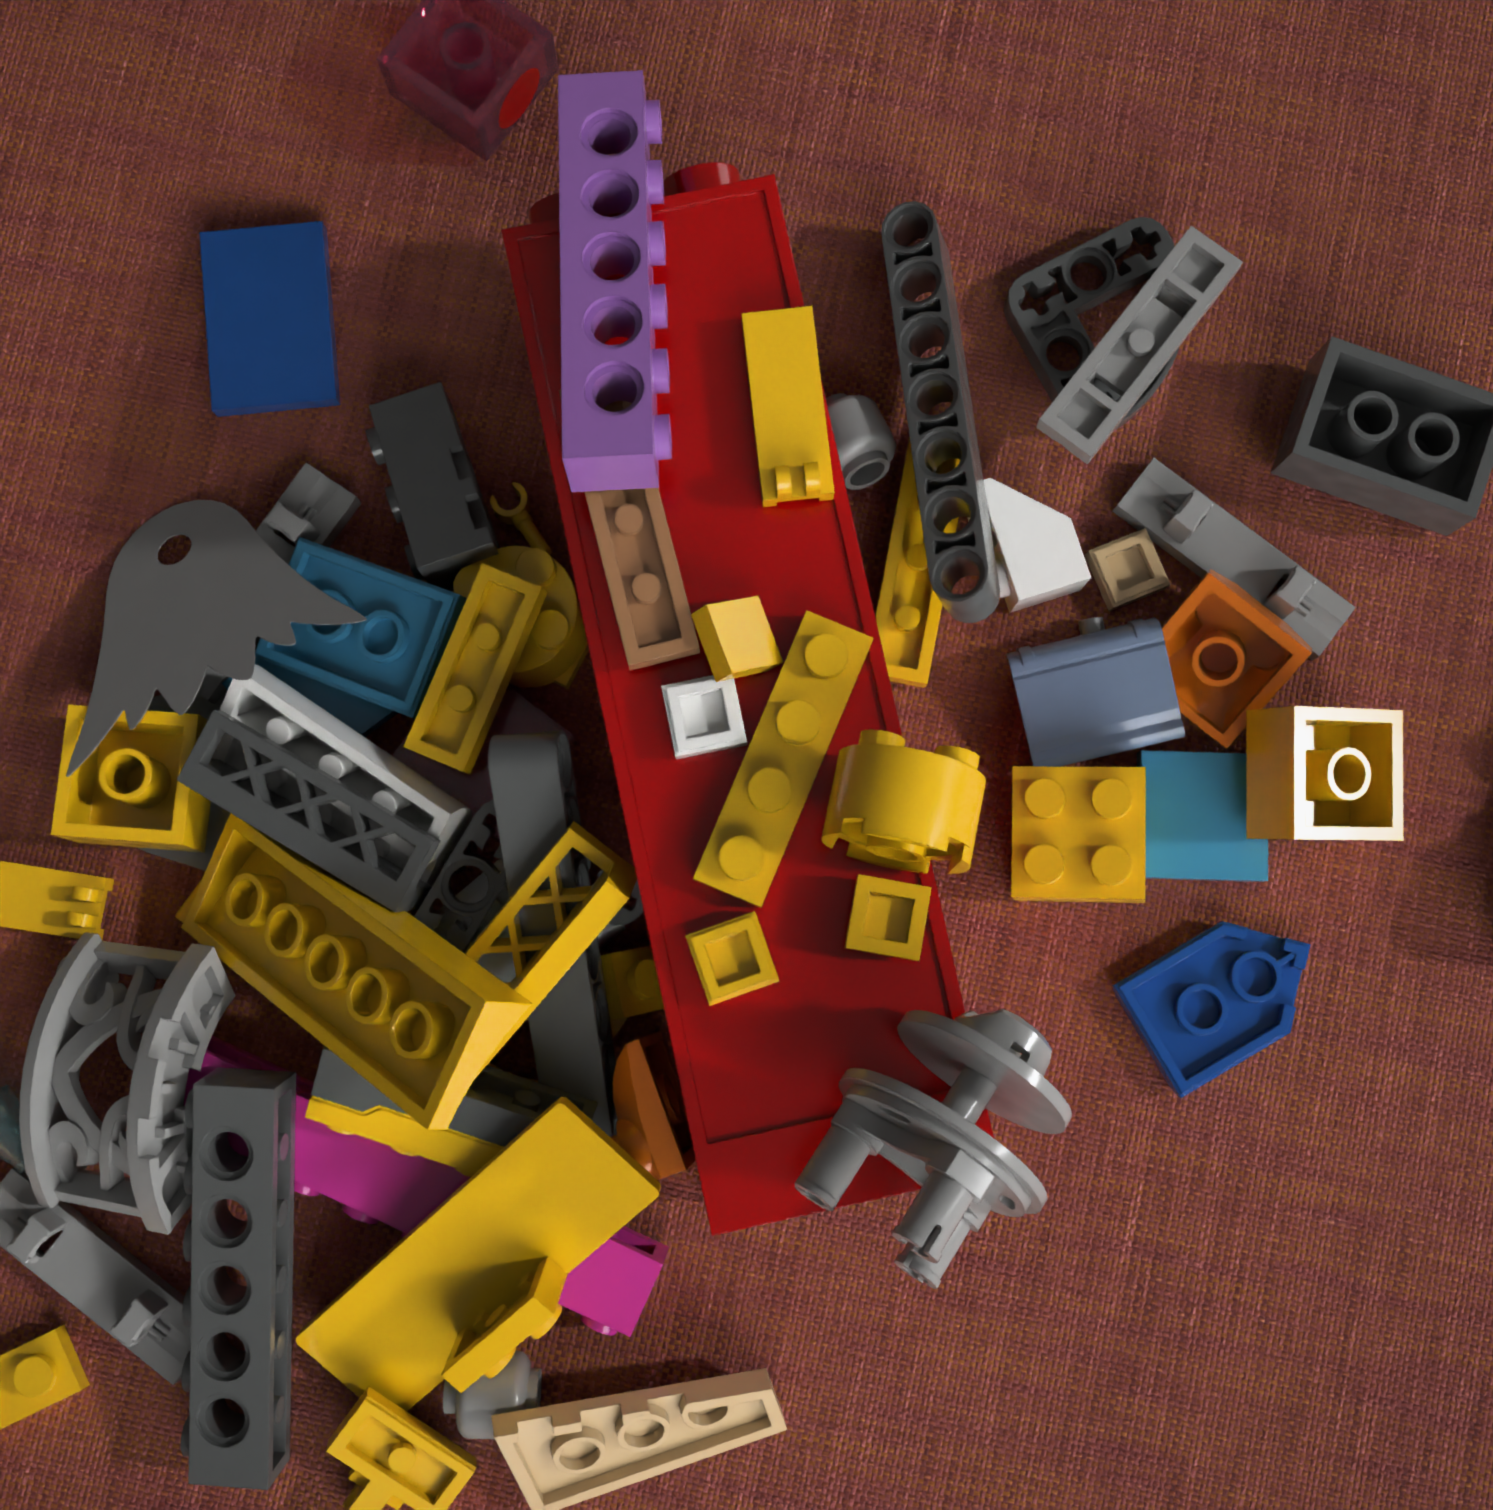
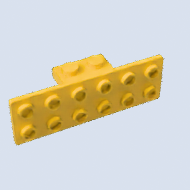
[296,1097,661,1411]

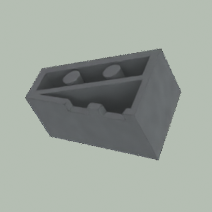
[365,382,500,591]

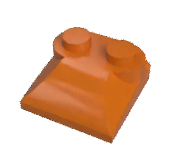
[1161,569,1312,749]
[611,1031,696,1180]

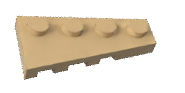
[491,1368,787,1510]

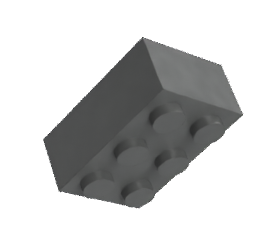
[1271,336,1493,536]

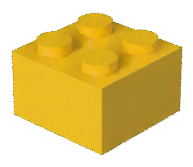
[51,704,211,853]
[1246,706,1403,841]
[1011,766,1146,903]

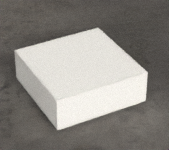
[661,675,747,760]

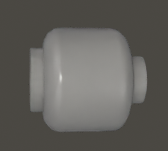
[826,393,897,490]
[443,1350,542,1439]

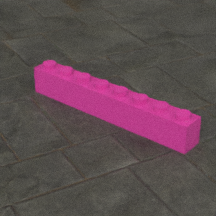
[184,1036,669,1337]

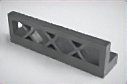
[177,710,441,912]

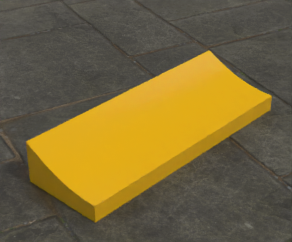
[181,813,533,1130]

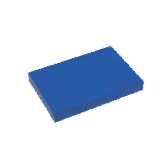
[199,221,341,417]

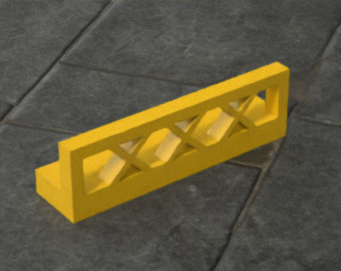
[464,821,637,1080]

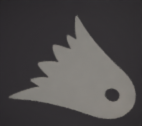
[66,500,367,777]

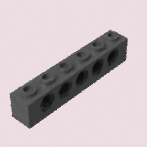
[181,1067,296,1490]

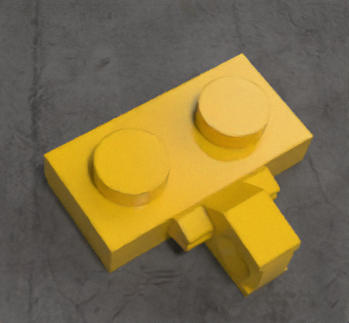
[326,1386,477,1510]

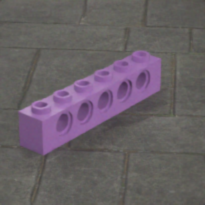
[558,70,672,492]

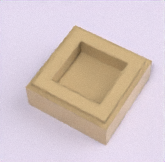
[1085,528,1171,612]

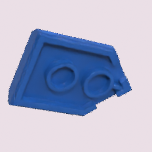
[1112,921,1311,1098]

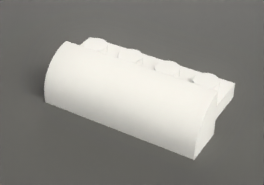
[212,664,472,886]

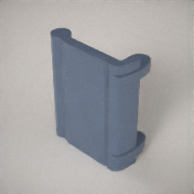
[1005,617,1185,767]

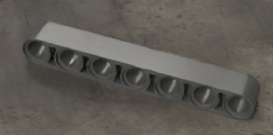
[881,201,1000,623]
[488,730,618,1137]

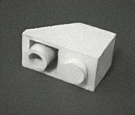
[967,478,1091,613]

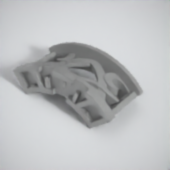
[19,932,236,1235]

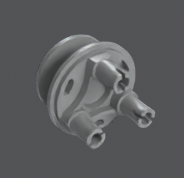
[794,1009,1072,1289]

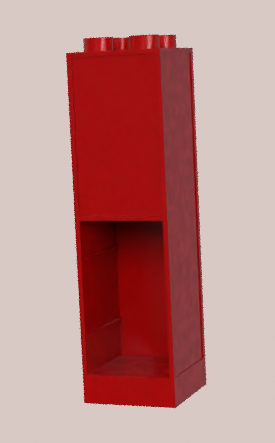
[501,162,994,1236]

